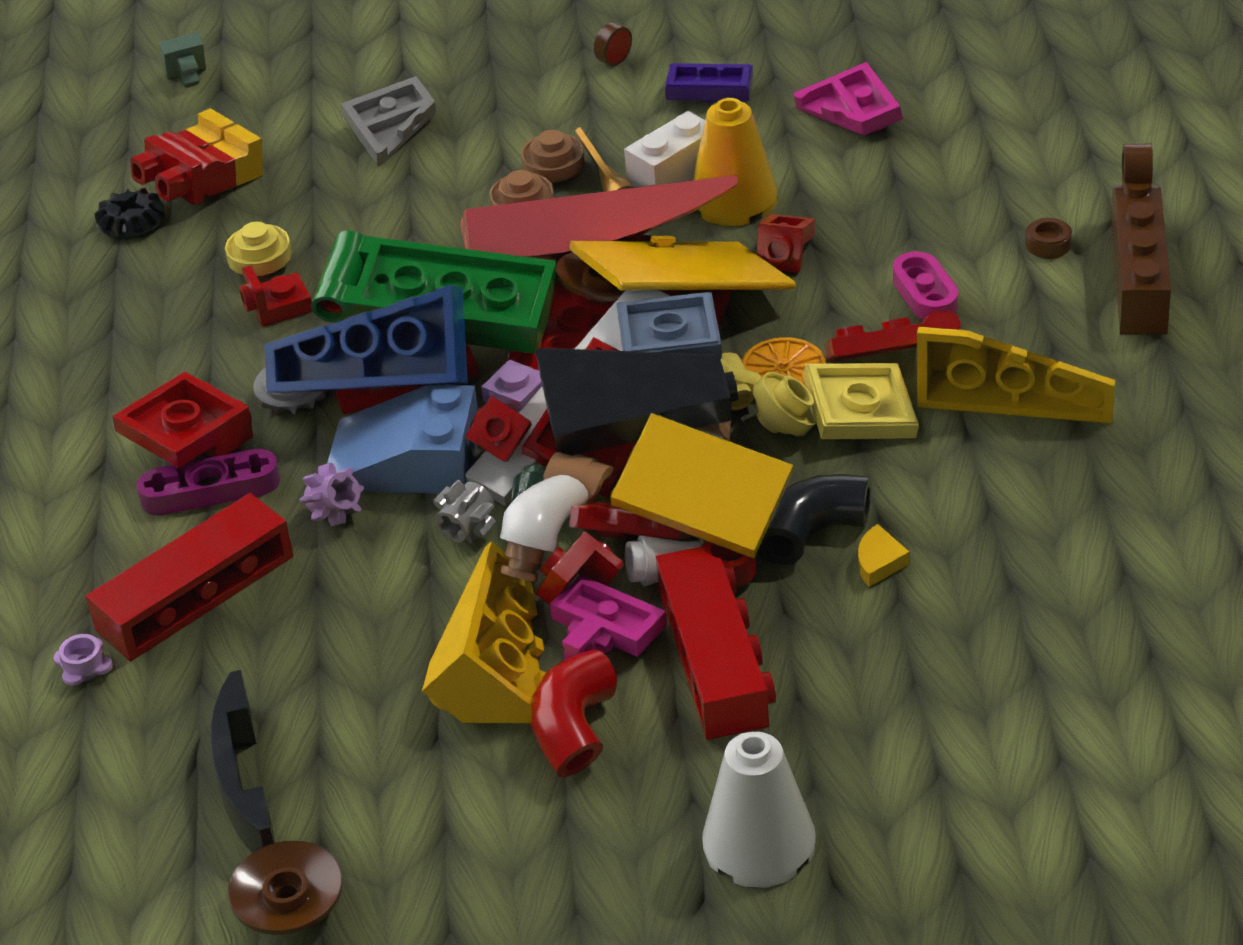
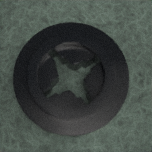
[94,188,165,238]

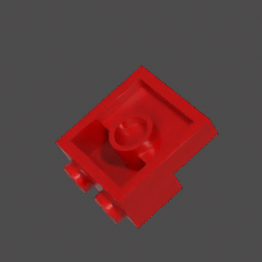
[112,371,253,468]

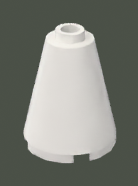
[702,732,816,888]

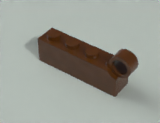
[1111,143,1171,335]

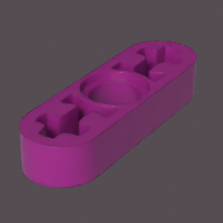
[136,449,280,515]

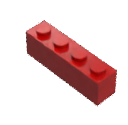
[85,493,294,662]

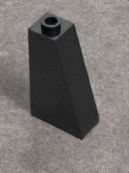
[535,348,739,455]

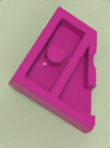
[793,62,903,136]

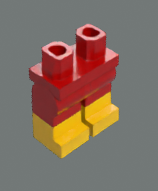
[130,108,263,205]

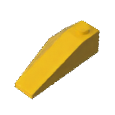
[917,327,1115,423]

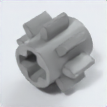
[433,480,497,544]

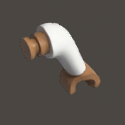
[500,452,614,582]

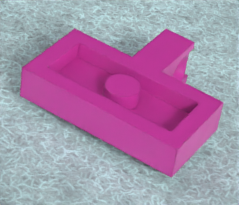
[550,575,667,661]

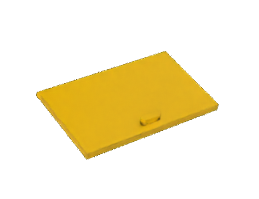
[569,236,796,290]

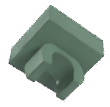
[159,32,206,87]

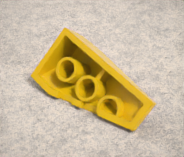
[422,541,546,723]

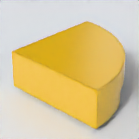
[858,524,910,587]

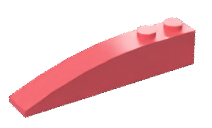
[460,175,738,261]

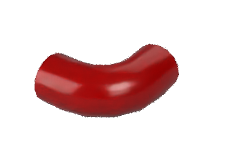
[531,649,617,778]

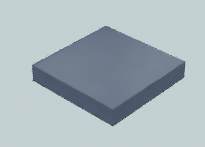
[617,292,722,359]

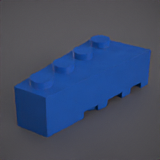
[264,285,468,394]

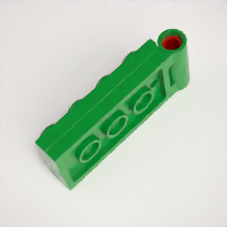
[311,230,557,354]

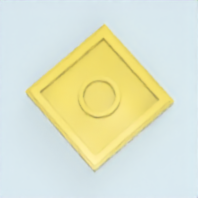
[803,363,919,439]

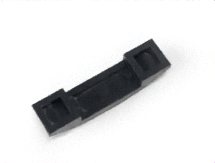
[210,670,275,853]

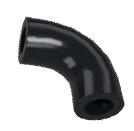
[757,474,871,565]

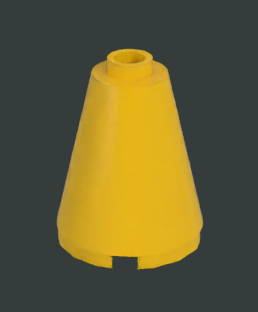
[693,98,778,226]

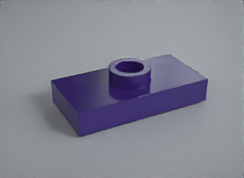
[665,63,753,103]

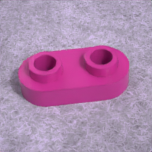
[893,251,958,319]

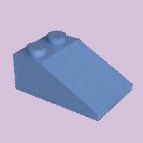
[327,384,478,494]

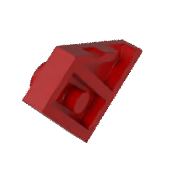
[569,502,693,540]

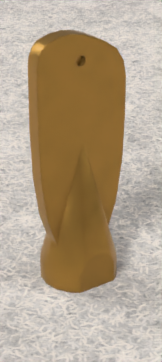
[574,127,634,192]

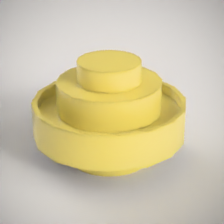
[225,222,292,276]
[753,372,816,436]

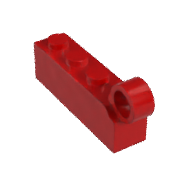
[655,541,776,740]

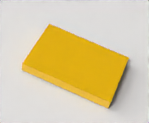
[611,413,793,558]

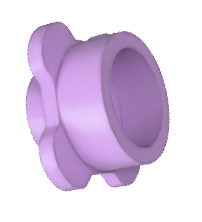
[53,634,113,686]

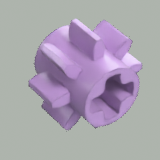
[300,462,364,526]

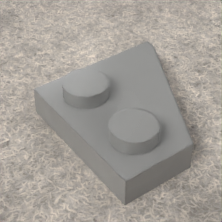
[341,76,436,166]

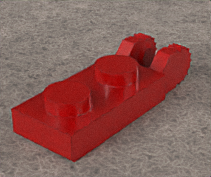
[824,310,962,363]

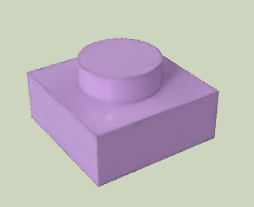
[481,360,542,413]

